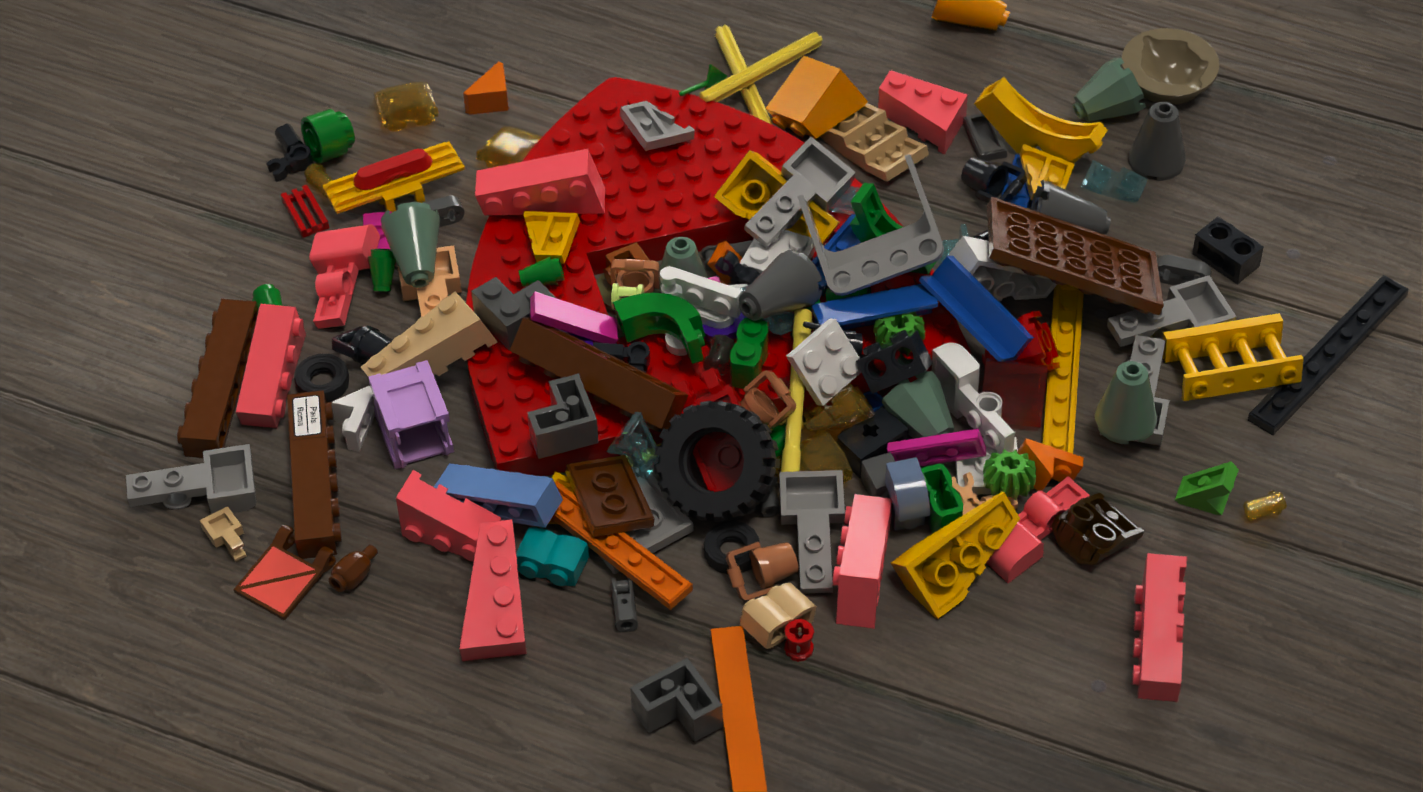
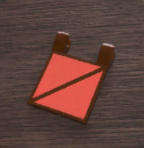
[233,525,336,620]

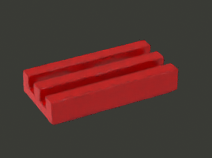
[281,185,329,238]

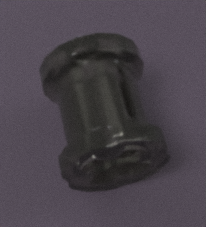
[703,334,735,375]

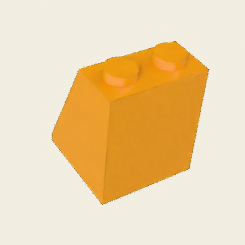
[765,56,868,139]

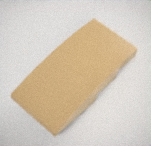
[820,103,929,182]

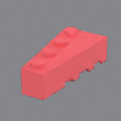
[475,149,605,215]
[236,303,306,428]
[833,494,892,629]
[460,519,527,661]
[1132,553,1187,702]

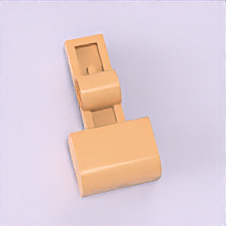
[397,245,462,317]

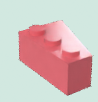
[878,70,968,155]
[396,470,502,562]

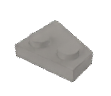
[620,101,695,151]

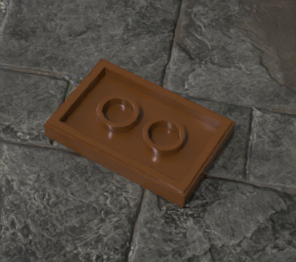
[565,455,655,537]

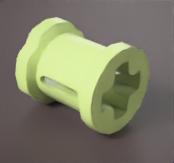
[611,283,644,310]

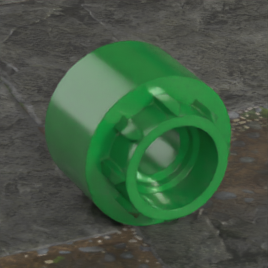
[301,109,355,164]

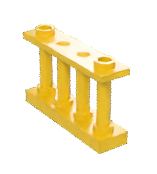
[1163,313,1304,401]

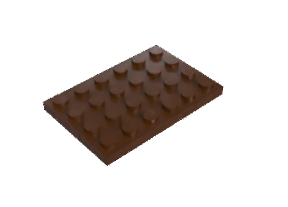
[987,196,1164,315]

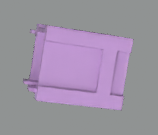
[368,360,454,469]

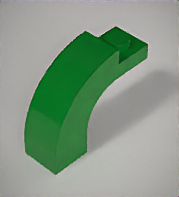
[850,183,937,274]
[613,293,705,364]

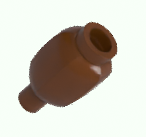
[328,545,378,592]

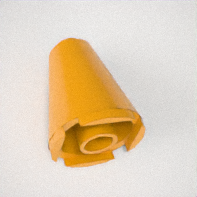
[932,0,1010,30]

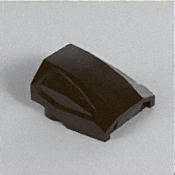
[1051,493,1145,565]

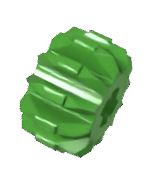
[873,311,925,357]
[983,449,1036,500]

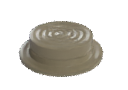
[1121,28,1219,105]

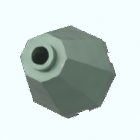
[1072,58,1146,122]
[879,371,954,439]

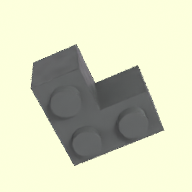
[471,277,556,350]
[527,374,599,459]
[630,658,723,742]

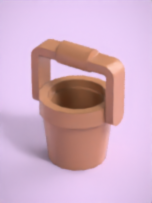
[610,259,660,298]
[740,371,796,429]
[726,542,799,600]

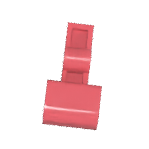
[309,224,380,329]
[986,476,1090,583]

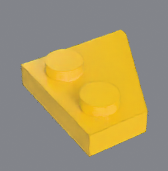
[1019,144,1074,200]
[523,211,580,264]

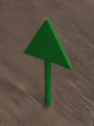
[679,64,728,96]

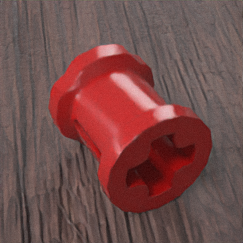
[784,619,814,662]

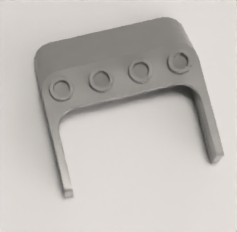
[797,154,944,296]

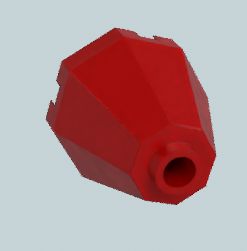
[982,311,1060,375]

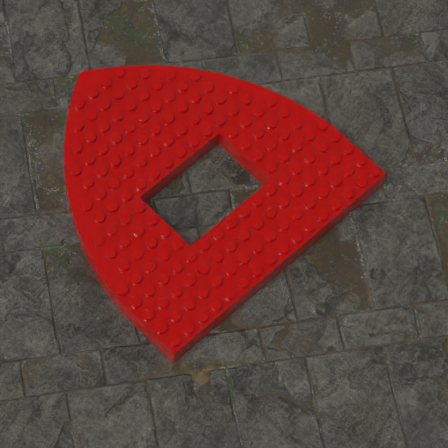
[466,77,971,476]

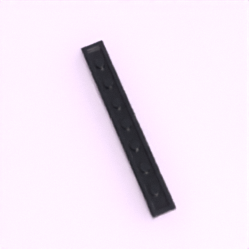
[1248,275,1409,435]

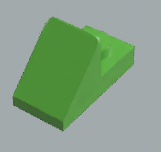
[1175,461,1239,515]

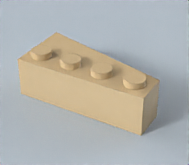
[361,291,497,377]

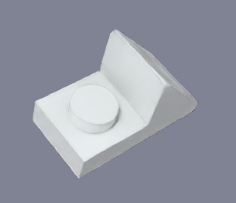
[331,386,375,452]

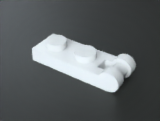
[660,266,742,318]

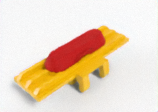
[322,141,465,214]

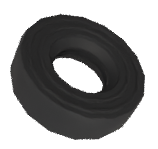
[294,354,349,403]
[704,521,760,574]

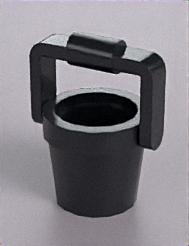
[961,157,1027,203]
[332,325,393,364]

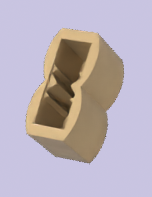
[740,583,817,649]

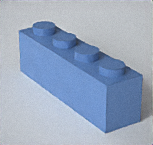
[434,463,563,527]

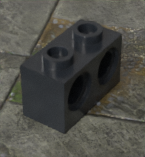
[1192,216,1264,285]
[856,330,933,394]

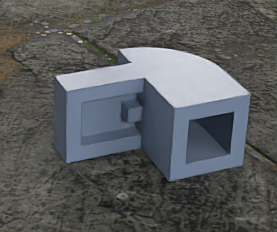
[885,457,930,531]

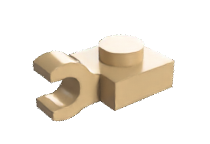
[200,506,247,562]

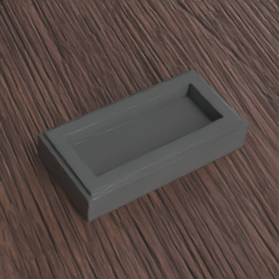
[963,113,1008,161]

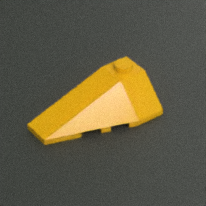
[714,150,840,245]
[891,492,1020,619]

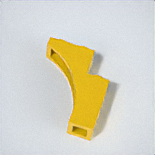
[974,77,1108,163]

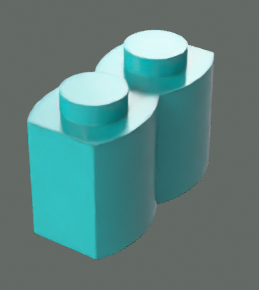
[516,527,589,586]

